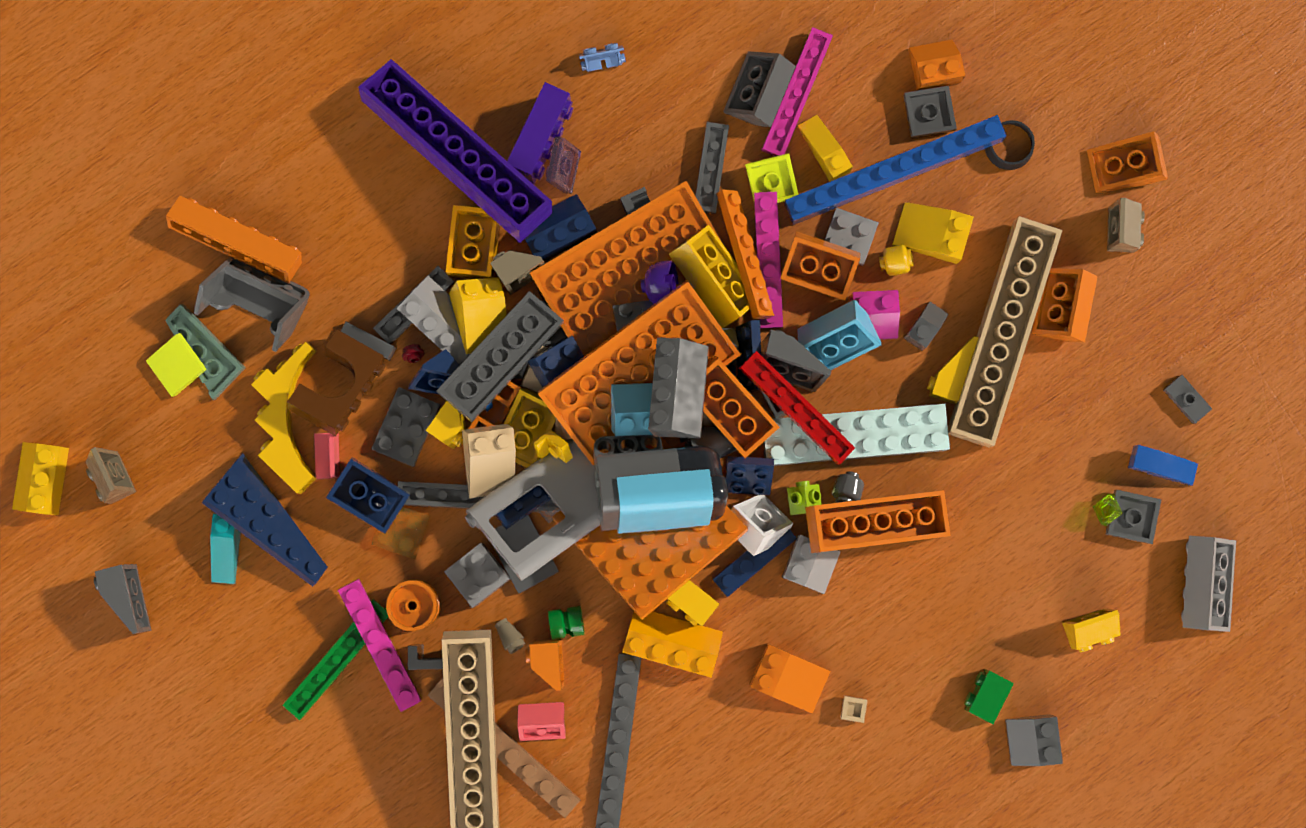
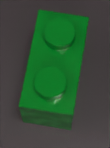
[964,669,1014,725]

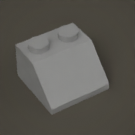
[782,535,840,594]

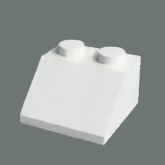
[731,495,793,556]

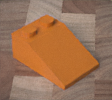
[1087,131,1168,193]
[749,643,831,713]

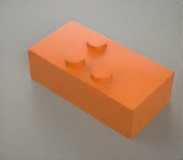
[703,356,780,458]

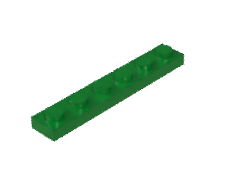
[282,599,389,720]

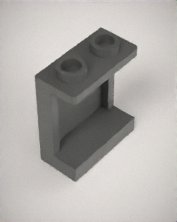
[408,644,443,670]

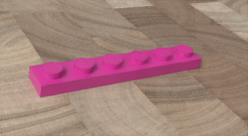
[762,27,833,156]
[754,192,783,328]
[338,578,421,712]

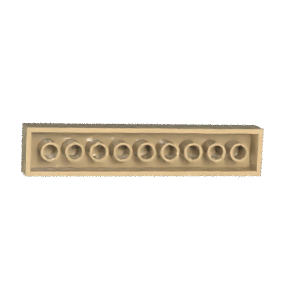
[948,216,1062,448]
[442,630,500,828]

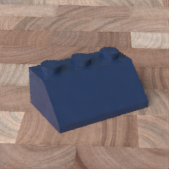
[525,194,597,261]

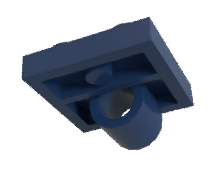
[726,456,774,495]

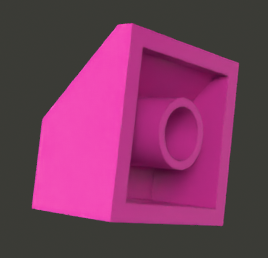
[850,290,900,339]

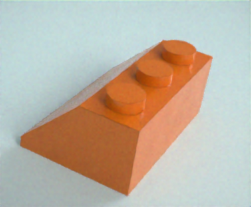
[1032,268,1098,342]
[526,639,565,691]

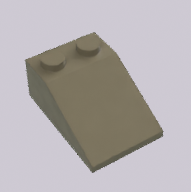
[86,447,136,504]

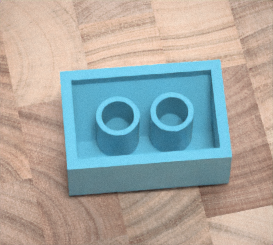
[797,300,881,370]
[611,383,653,436]

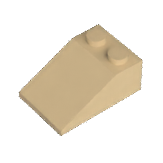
[462,424,516,498]

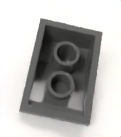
[761,330,831,392]
[94,564,152,634]

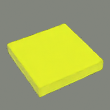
[745,153,799,203]
[146,333,207,397]

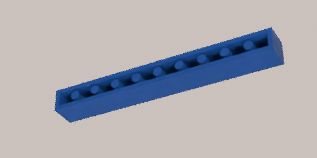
[785,115,1006,225]

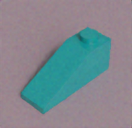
[210,513,241,584]

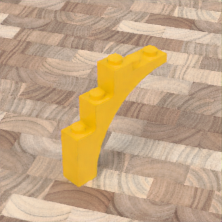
[251,342,316,494]

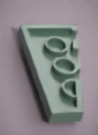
[165,304,246,400]

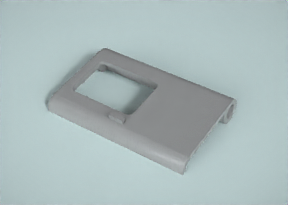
[465,439,600,581]

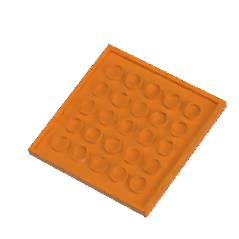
[552,437,748,620]

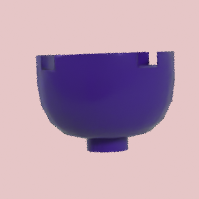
[641,261,679,304]

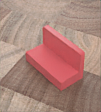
[314,433,340,479]
[518,702,566,741]

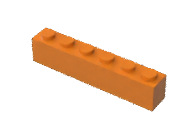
[166,196,302,284]

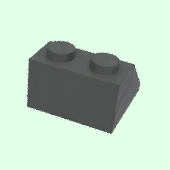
[1005,714,1063,766]

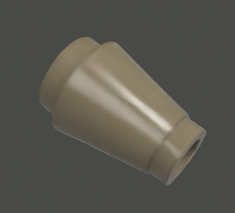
[495,618,525,654]

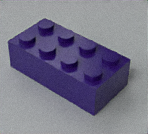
[507,82,574,184]

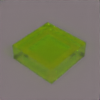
[1093,494,1123,526]

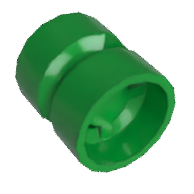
[548,606,585,640]

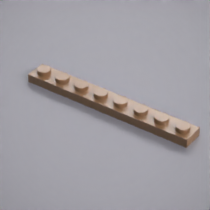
[428,677,581,818]

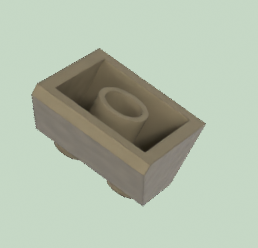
[1107,198,1145,253]
[490,251,545,295]

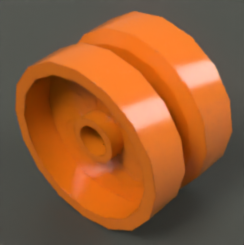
[386,580,441,631]

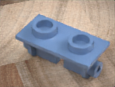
[579,43,626,72]

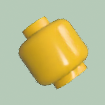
[879,245,914,276]

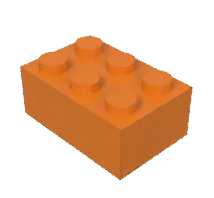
[780,231,860,300]

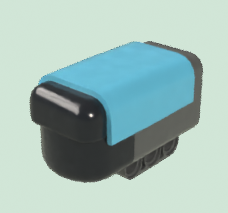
[593,435,728,534]

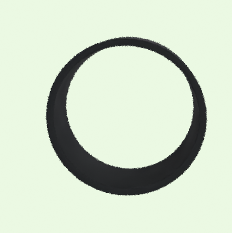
[985,120,1035,170]

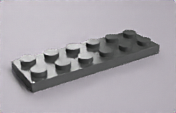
[437,291,564,422]

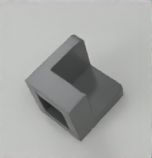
[620,187,650,215]

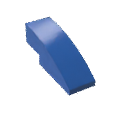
[1128,445,1198,486]

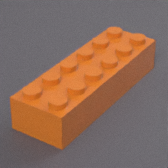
[805,490,951,553]

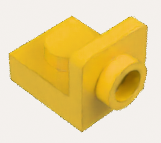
[534,430,573,463]

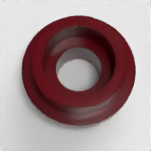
[402,344,425,363]

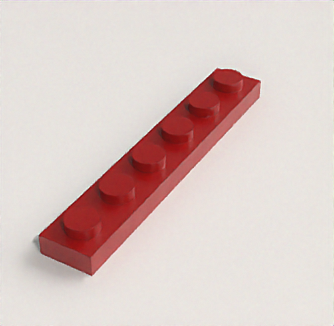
[739,351,855,465]

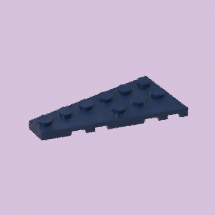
[202,453,328,587]

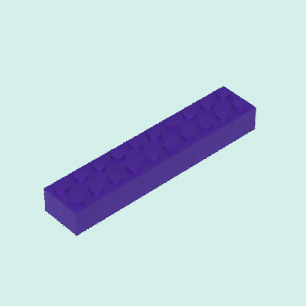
[358,59,552,242]

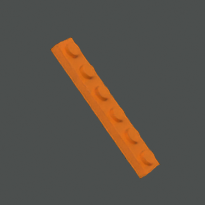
[716,190,774,319]

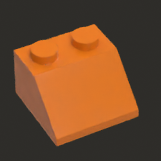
[908,39,965,91]

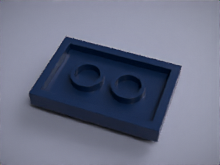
[735,320,762,393]

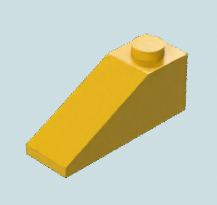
[797,115,853,182]
[927,336,979,404]

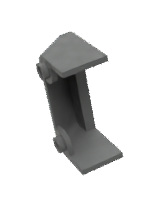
[194,257,310,352]

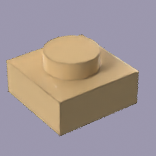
[840,696,867,723]

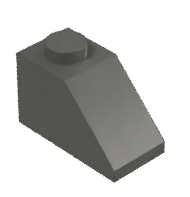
[904,302,948,351]

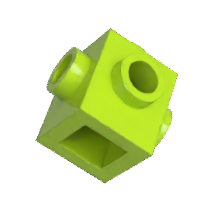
[787,481,822,515]

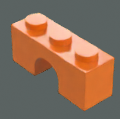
[468,382,521,429]

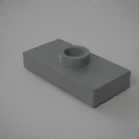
[1163,375,1212,424]

